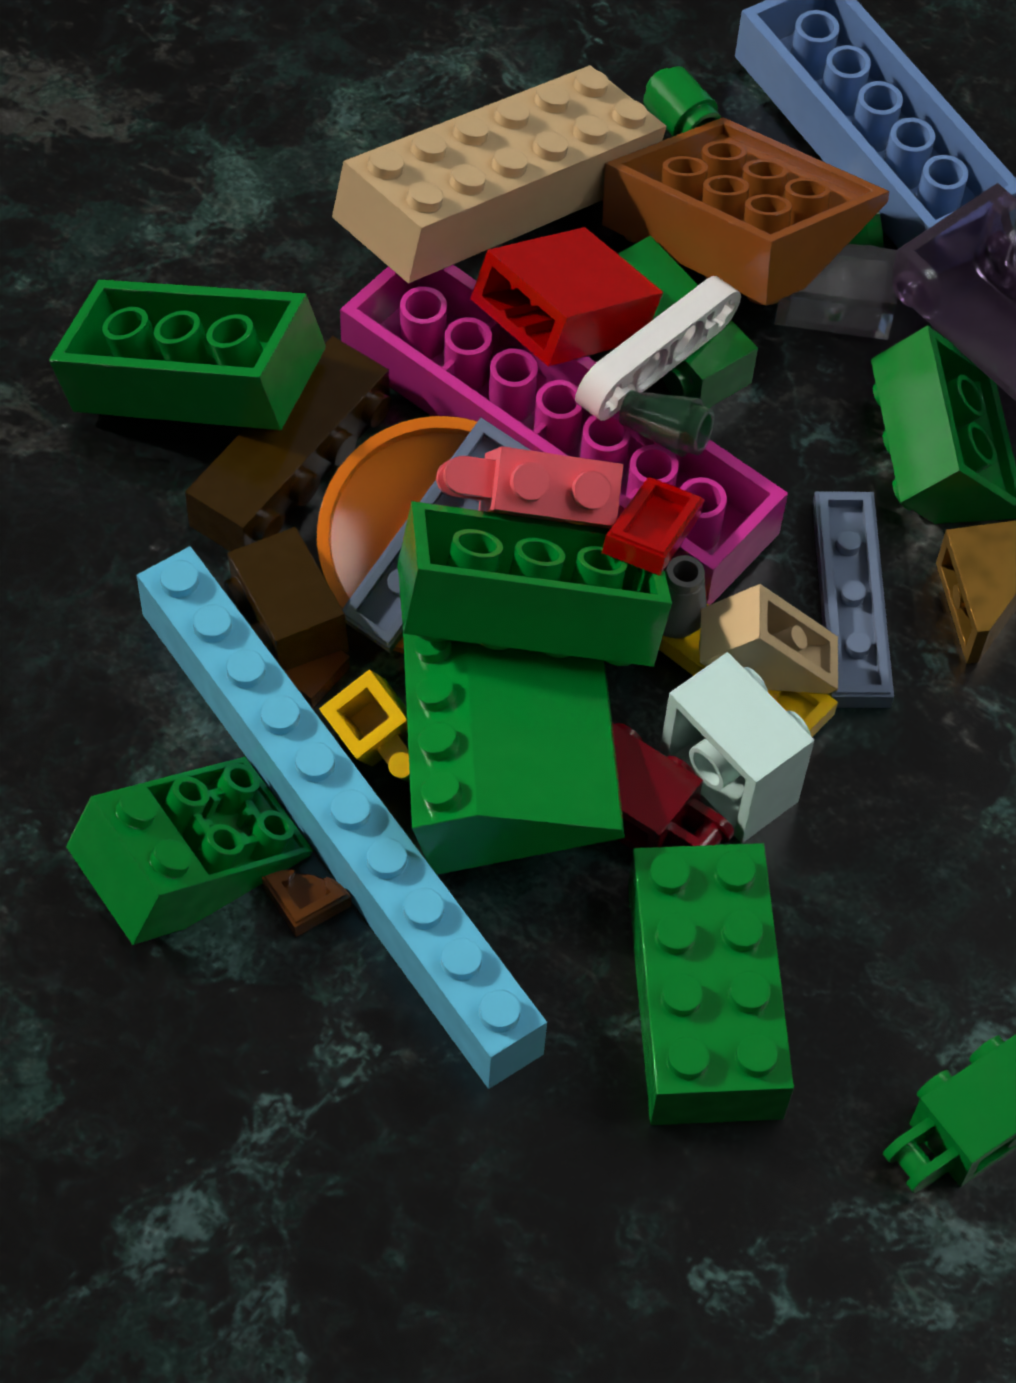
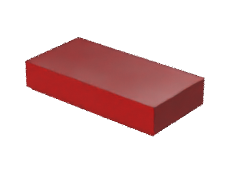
[602,477,705,576]

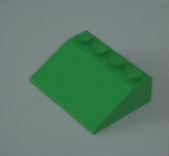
[403,634,625,875]

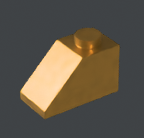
[936,521,1016,664]

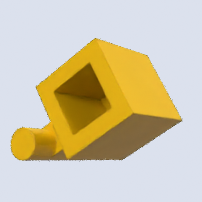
[319,669,410,783]

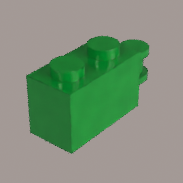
[883,1034,1016,1193]

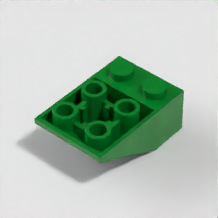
[66,757,313,945]

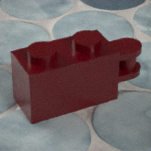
[612,723,734,850]

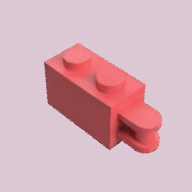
[436,446,623,528]

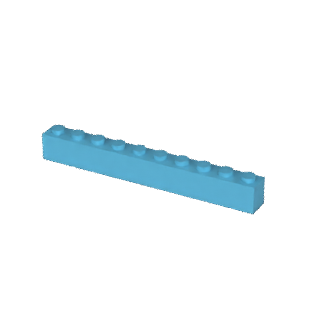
[137,546,547,1089]

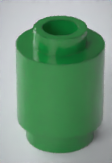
[643,66,721,137]

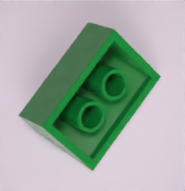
[871,326,1016,524]

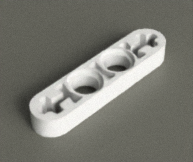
[575,276,741,421]

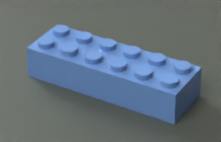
[735,0,1016,276]

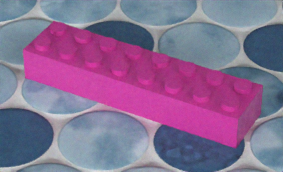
[340,265,788,605]

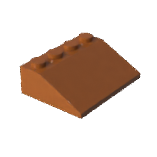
[602,117,889,306]

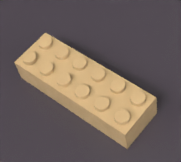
[332,65,667,284]

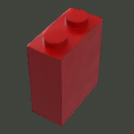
[470,227,664,367]

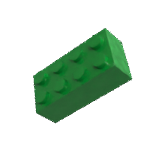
[49,280,326,430]
[397,501,672,667]
[628,843,794,1125]

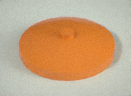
[317,416,478,654]

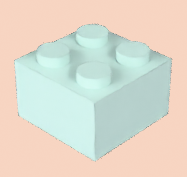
[660,652,814,843]

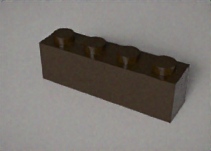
[185,336,392,552]

